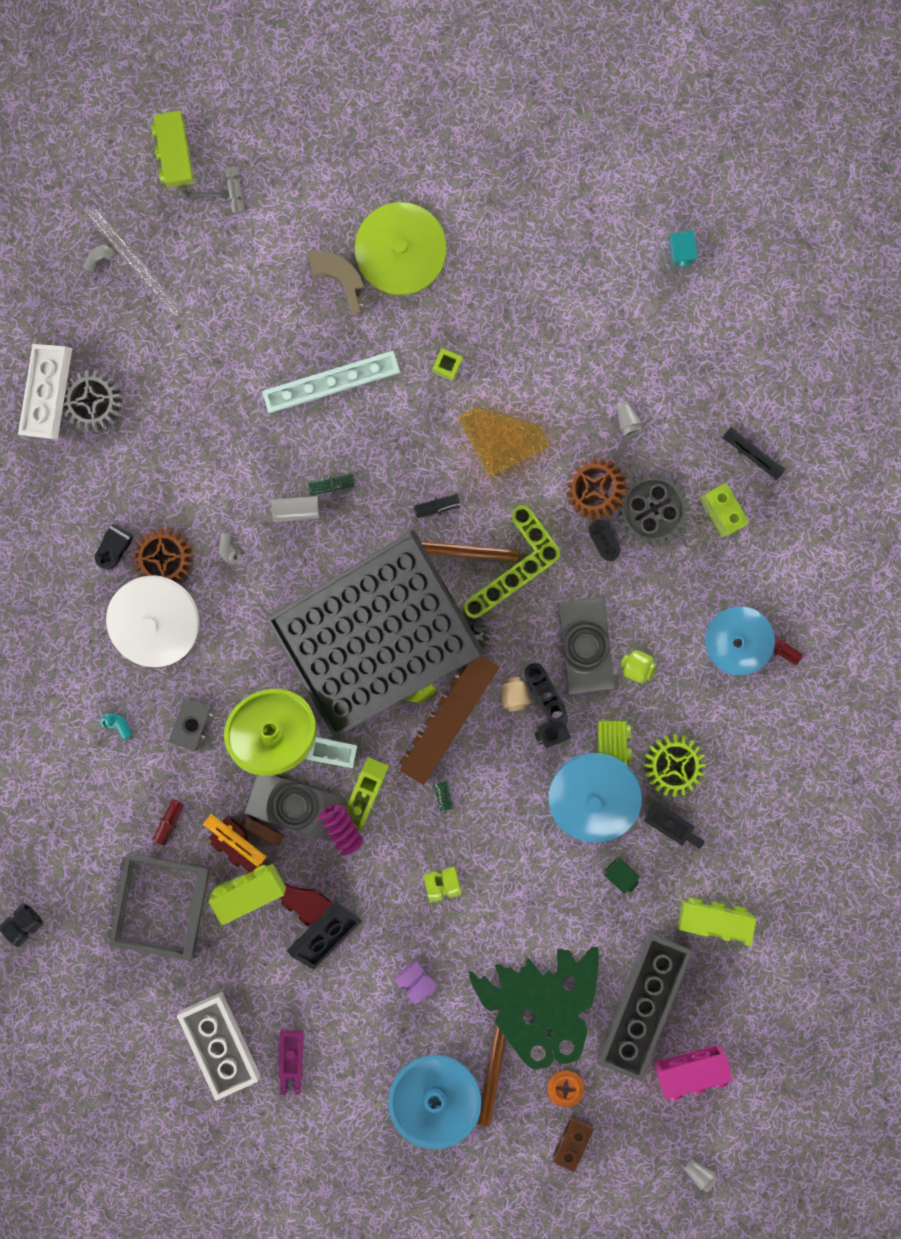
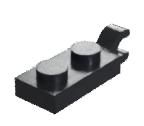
[643,801,705,849]

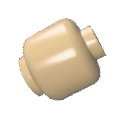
[500,677,531,712]

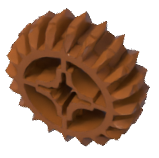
[566,458,628,521]
[132,527,195,583]

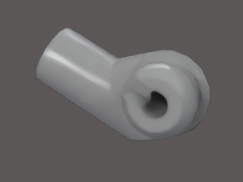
[83,244,114,273]
[218,533,240,565]

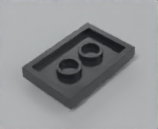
[287,901,362,970]

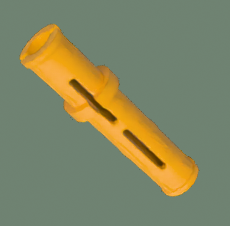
[203,813,266,868]

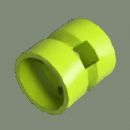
[423,866,462,903]

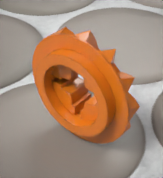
[547,1069,584,1107]

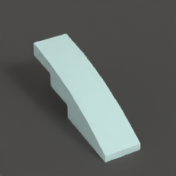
[305,736,357,768]

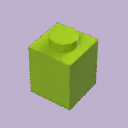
[432,348,463,382]

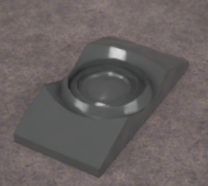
[558,598,614,694]
[245,775,346,841]

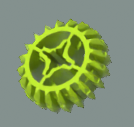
[643,734,706,797]

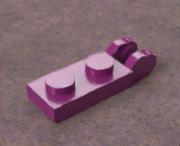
[279,1030,304,1095]

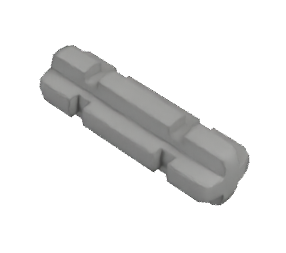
[225,167,244,213]

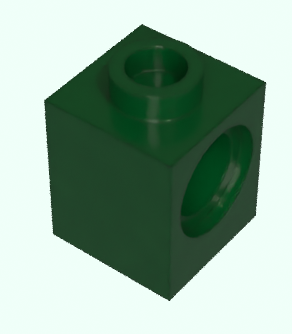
[603,856,640,894]

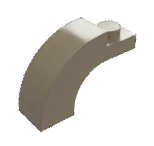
[308,251,364,317]

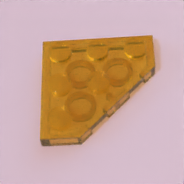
[457,406,551,479]

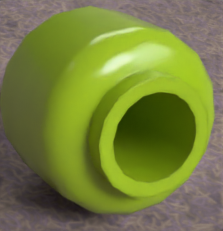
[621,650,657,684]

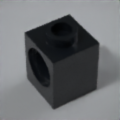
[534,717,571,749]

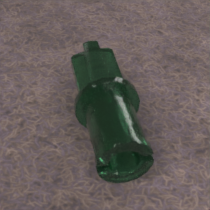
[308,473,355,496]

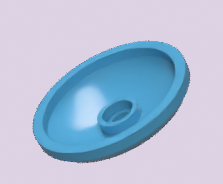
[705,606,775,675]

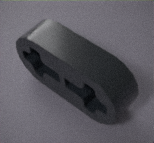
[588,520,621,561]

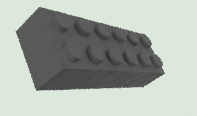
[596,930,693,1082]

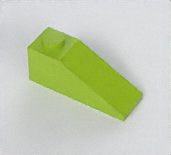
[346,757,389,833]

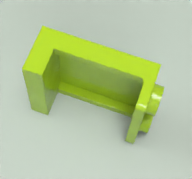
[699,483,749,537]

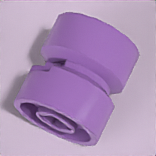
[393,960,437,1005]

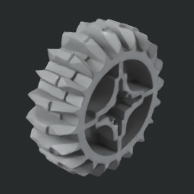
[63,370,123,432]

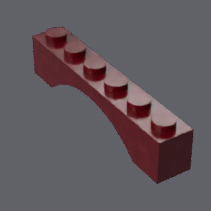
[208,815,333,927]

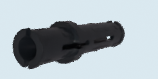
[722,427,785,480]

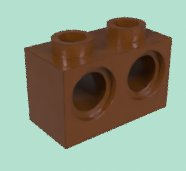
[552,1114,594,1172]

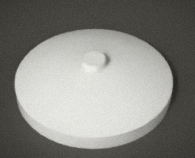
[106,576,200,667]

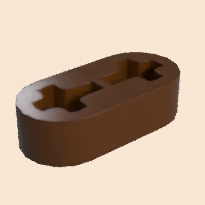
[241,815,284,846]

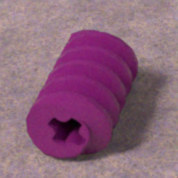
[318,804,364,856]

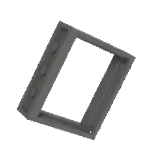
[107,852,211,961]

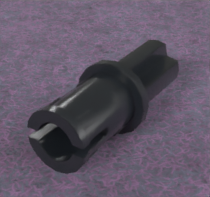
[414,494,461,518]

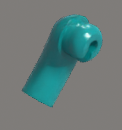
[100,713,133,740]

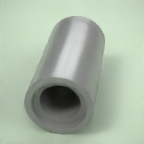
[271,496,320,523]

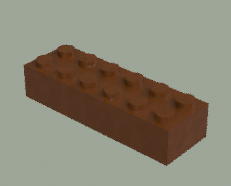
[399,656,500,786]

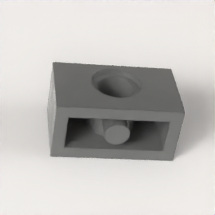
[168,698,215,751]

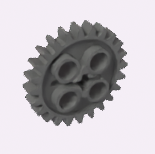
[616,472,691,547]

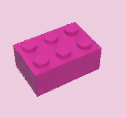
[653,1044,733,1101]

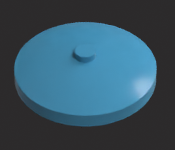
[549,753,642,843]
[388,1054,481,1149]

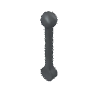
[181,189,229,199]

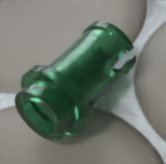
[433,782,455,812]

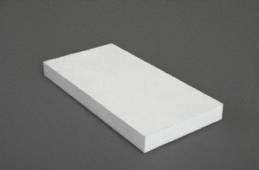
[18,344,72,440]

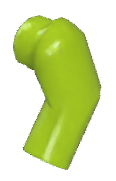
[405,684,438,704]

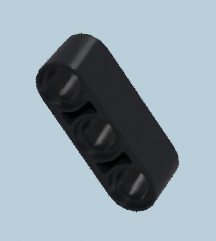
[524,663,568,728]

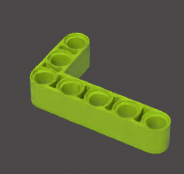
[464,506,560,618]

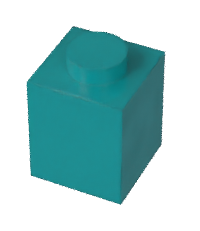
[668,230,698,268]

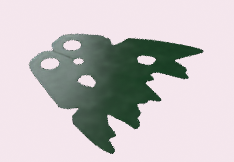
[469,947,599,1070]

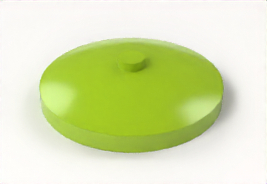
[355,202,447,295]
[224,689,317,776]

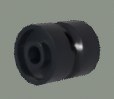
[0,903,44,947]

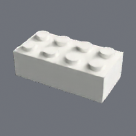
[177,991,261,1101]

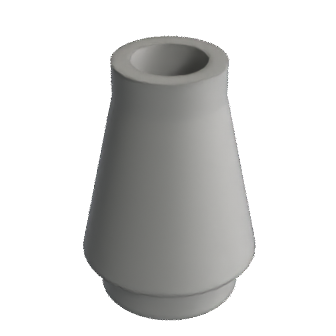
[616,401,642,437]
[683,1158,718,1193]

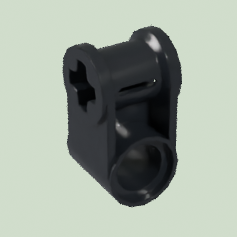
[94,524,133,570]

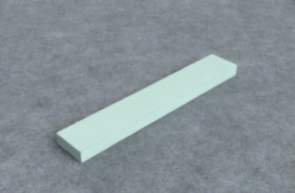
[262,350,400,414]

